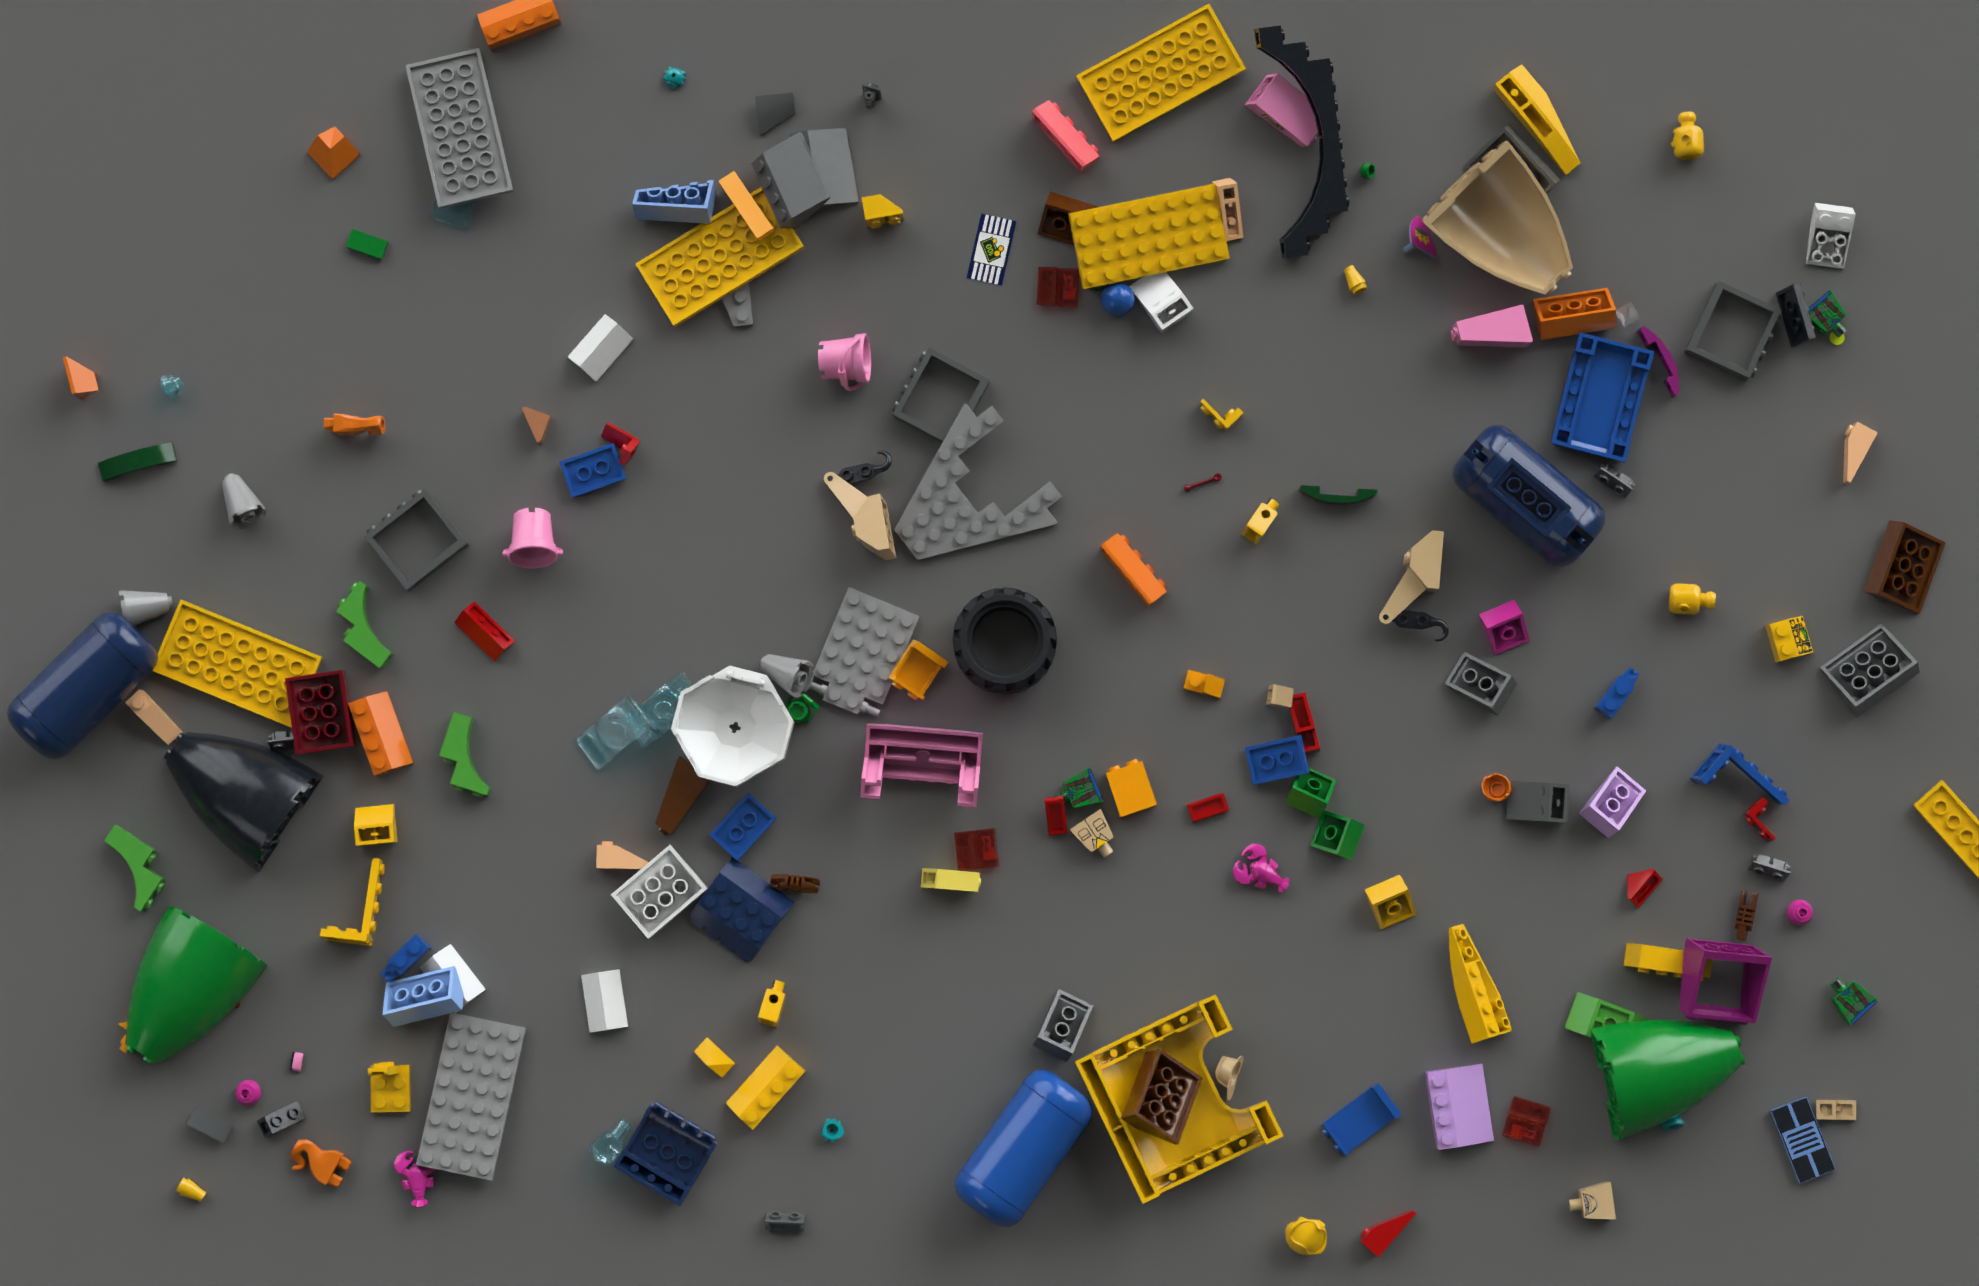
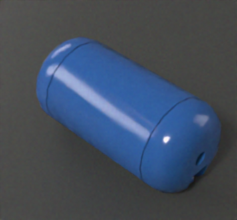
[955,1070,1093,1227]

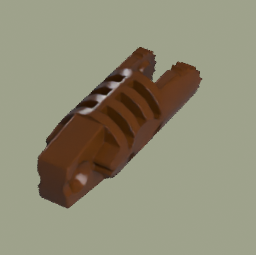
[770,874,821,894]
[1735,890,1759,940]

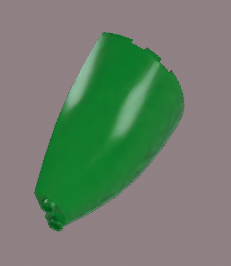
[125,905,268,1065]
[1590,1020,1745,1140]

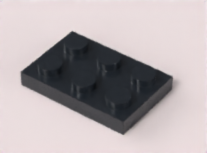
[1776,283,1816,348]

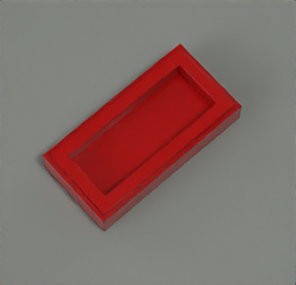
[1187,793,1229,823]
[1044,796,1068,836]

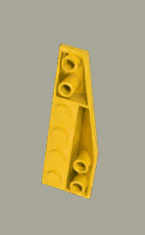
[1493,65,1580,176]
[1449,924,1512,1044]

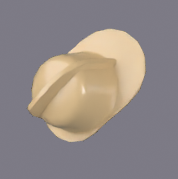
[1215,1056,1244,1100]

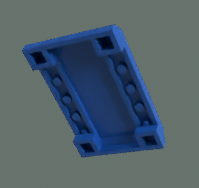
[1550,332,1654,463]

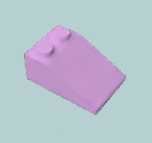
[1579,766,1646,838]

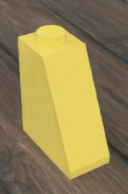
[921,868,981,892]

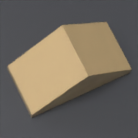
[1266,684,1294,707]

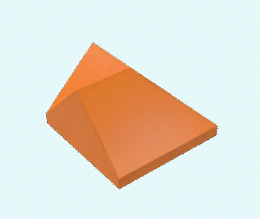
[307,127,361,180]
[63,356,99,399]

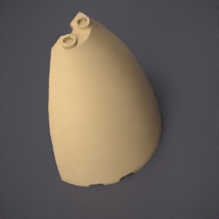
[1422,141,1573,294]

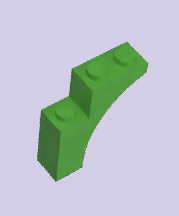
[337,581,394,669]
[439,712,491,798]
[104,825,166,911]

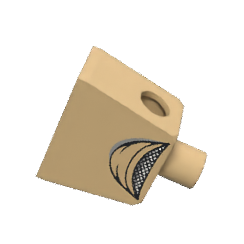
[1569,1181,1616,1220]

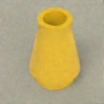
[1343,265,1367,295]
[176,1178,206,1202]

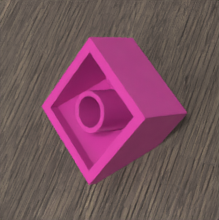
[1479,600,1530,655]

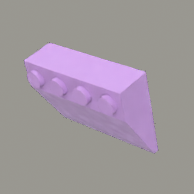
[1425,1064,1494,1150]

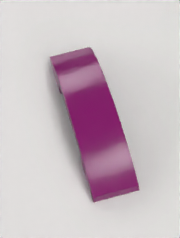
[1637,326,1679,398]

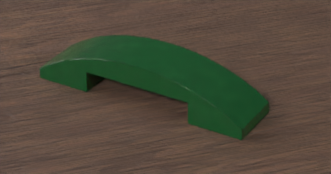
[98,442,177,482]
[1299,485,1377,505]

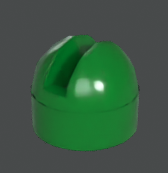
[1359,163,1375,179]

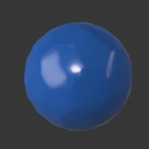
[1101,282,1135,316]

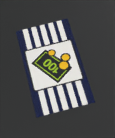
[967,214,1016,285]

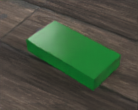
[346,229,389,260]

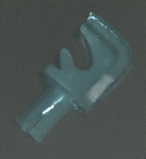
[589,1118,631,1165]

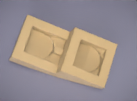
[1816,1100,1856,1120]

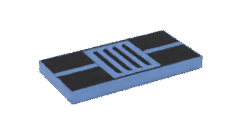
[1770,1097,1836,1184]

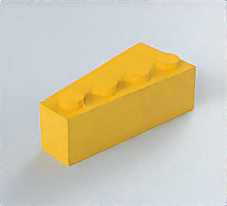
[1624,943,1713,981]

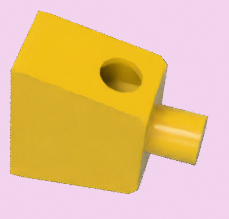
[1241,498,1279,545]
[758,980,786,1028]

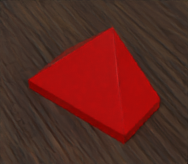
[1627,869,1663,909]

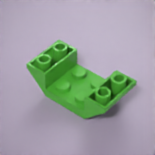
[1564,992,1650,1038]

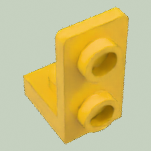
[1200,399,1243,431]

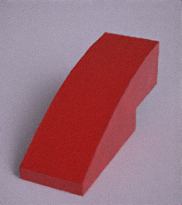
[1289,692,1320,755]

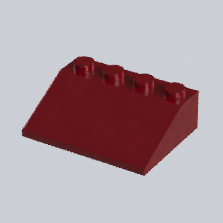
[285,670,356,755]

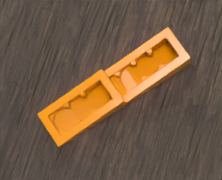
[718,171,774,241]

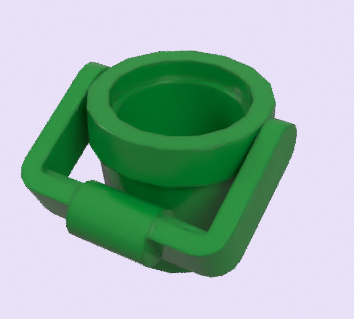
[784,692,819,725]

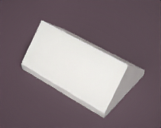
[568,314,634,382]
[420,944,486,1013]
[581,969,628,1033]

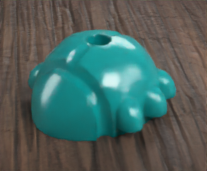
[662,66,686,89]
[1661,1116,1685,1130]
[821,1118,844,1142]

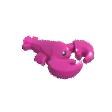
[1233,843,1290,893]
[394,1150,436,1208]

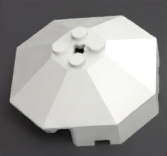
[671,666,795,787]

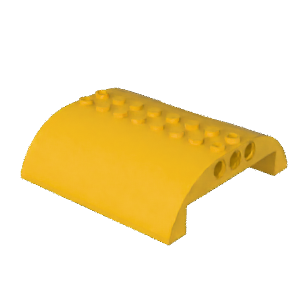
[1075,994,1284,1204]

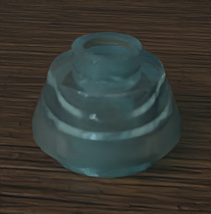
[159,374,184,399]

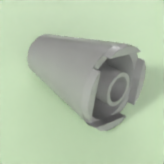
[222,473,267,528]
[119,590,173,626]
[760,654,814,698]

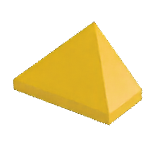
[694,1037,735,1077]

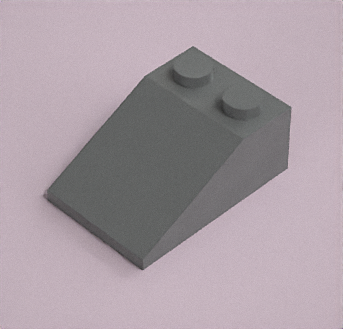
[1444,652,1517,716]
[1032,989,1093,1062]

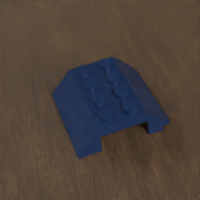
[690,857,795,962]
[613,1101,718,1206]

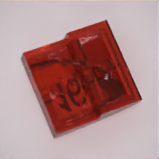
[1036,267,1079,307]
[954,828,999,871]
[1502,1096,1551,1147]

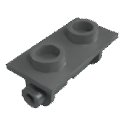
[862,83,882,108]
[1594,463,1635,498]
[268,730,295,752]
[1748,853,1791,881]
[765,1211,805,1233]

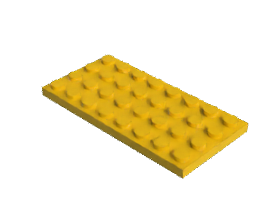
[1076,3,1246,142]
[1068,183,1230,289]
[635,187,805,327]
[153,599,323,728]

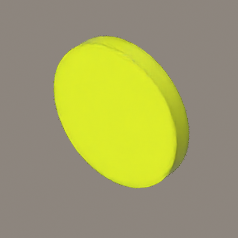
[1829,332,1845,345]

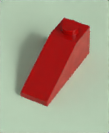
[1359,1210,1417,1257]

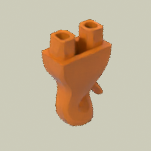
[324,414,385,436]
[289,1139,352,1187]

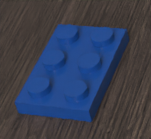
[560,443,627,498]
[1245,735,1310,785]
[709,792,777,861]

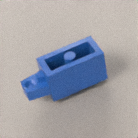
[1594,667,1639,719]
[381,934,432,982]

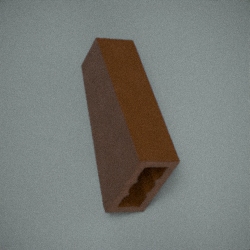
[655,756,711,835]

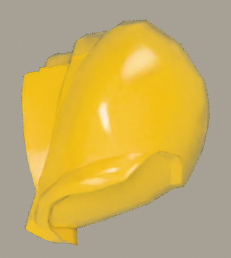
[1284,1217,1327,1256]

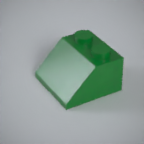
[1284,767,1337,819]
[1310,810,1365,861]

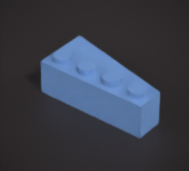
[632,180,716,224]

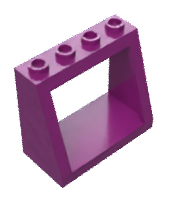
[1679,938,1772,1025]

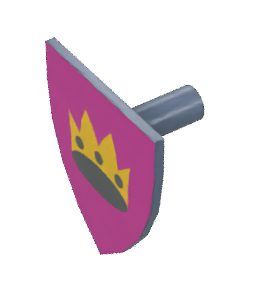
[1403,215,1437,258]

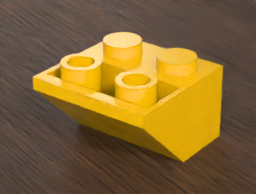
[861,194,904,229]
[354,804,398,846]

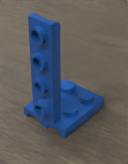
[1690,743,1790,804]

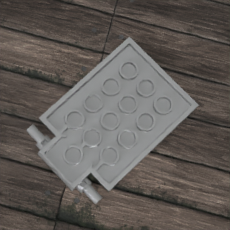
[809,587,920,717]

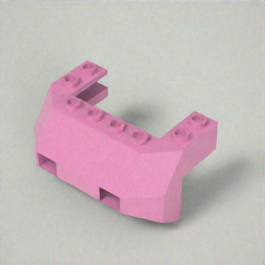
[860,724,983,807]

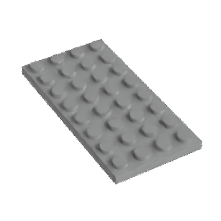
[405,48,514,209]
[416,1013,526,1181]

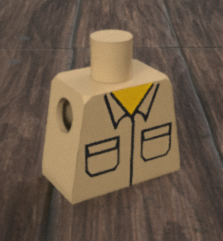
[1070,809,1114,858]

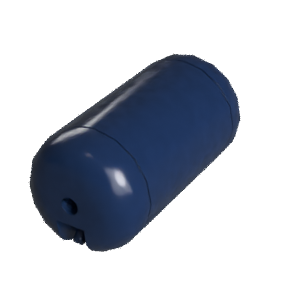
[1453,425,1606,567]
[7,612,158,759]

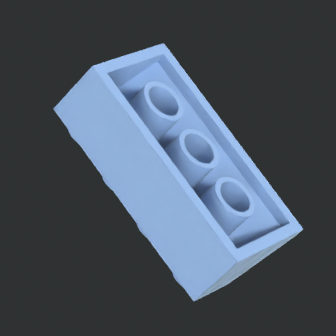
[382,966,464,1027]

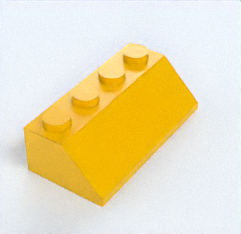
[726,1045,806,1130]

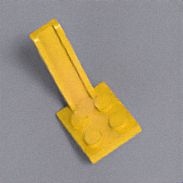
[320,858,385,946]
[368,1062,411,1112]

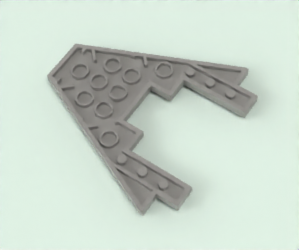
[894,403,1062,560]

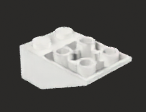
[1806,203,1856,269]
[1129,272,1194,333]

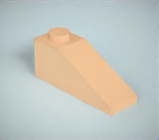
[1212,178,1243,241]
[1843,422,1877,485]
[125,689,183,745]
[596,841,649,869]

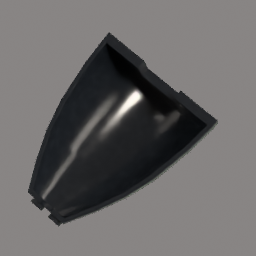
[164,732,324,872]

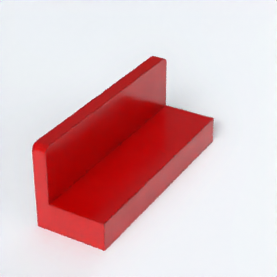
[454,601,515,662]

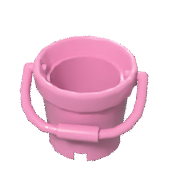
[818,333,871,391]
[502,508,563,569]

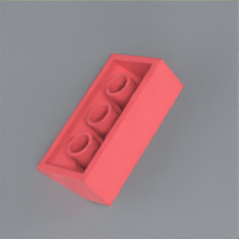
[1032,100,1100,175]

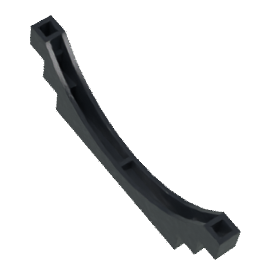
[1254,25,1349,258]

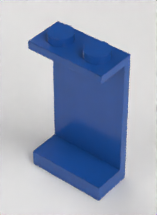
[1322,1083,1402,1156]

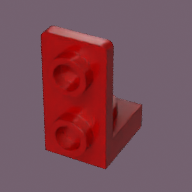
[601,422,640,466]
[1743,797,1776,841]

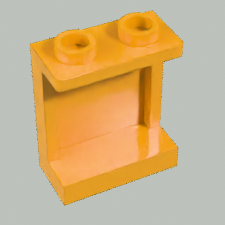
[888,639,948,700]
[1105,759,1157,817]

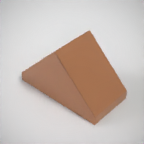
[522,407,552,445]

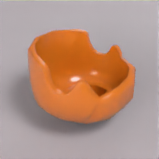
[1481,773,1511,803]

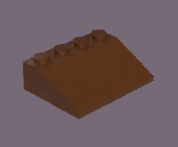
[1863,520,1946,614]
[1121,1048,1202,1145]

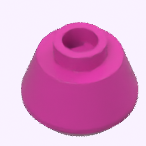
[1787,900,1813,926]
[235,1080,261,1106]

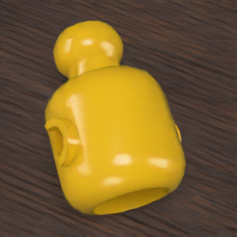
[1670,112,1704,160]
[1669,583,1716,615]

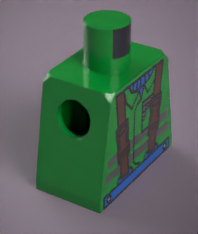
[1809,290,1847,338]
[1055,767,1104,809]
[1830,977,1878,1025]

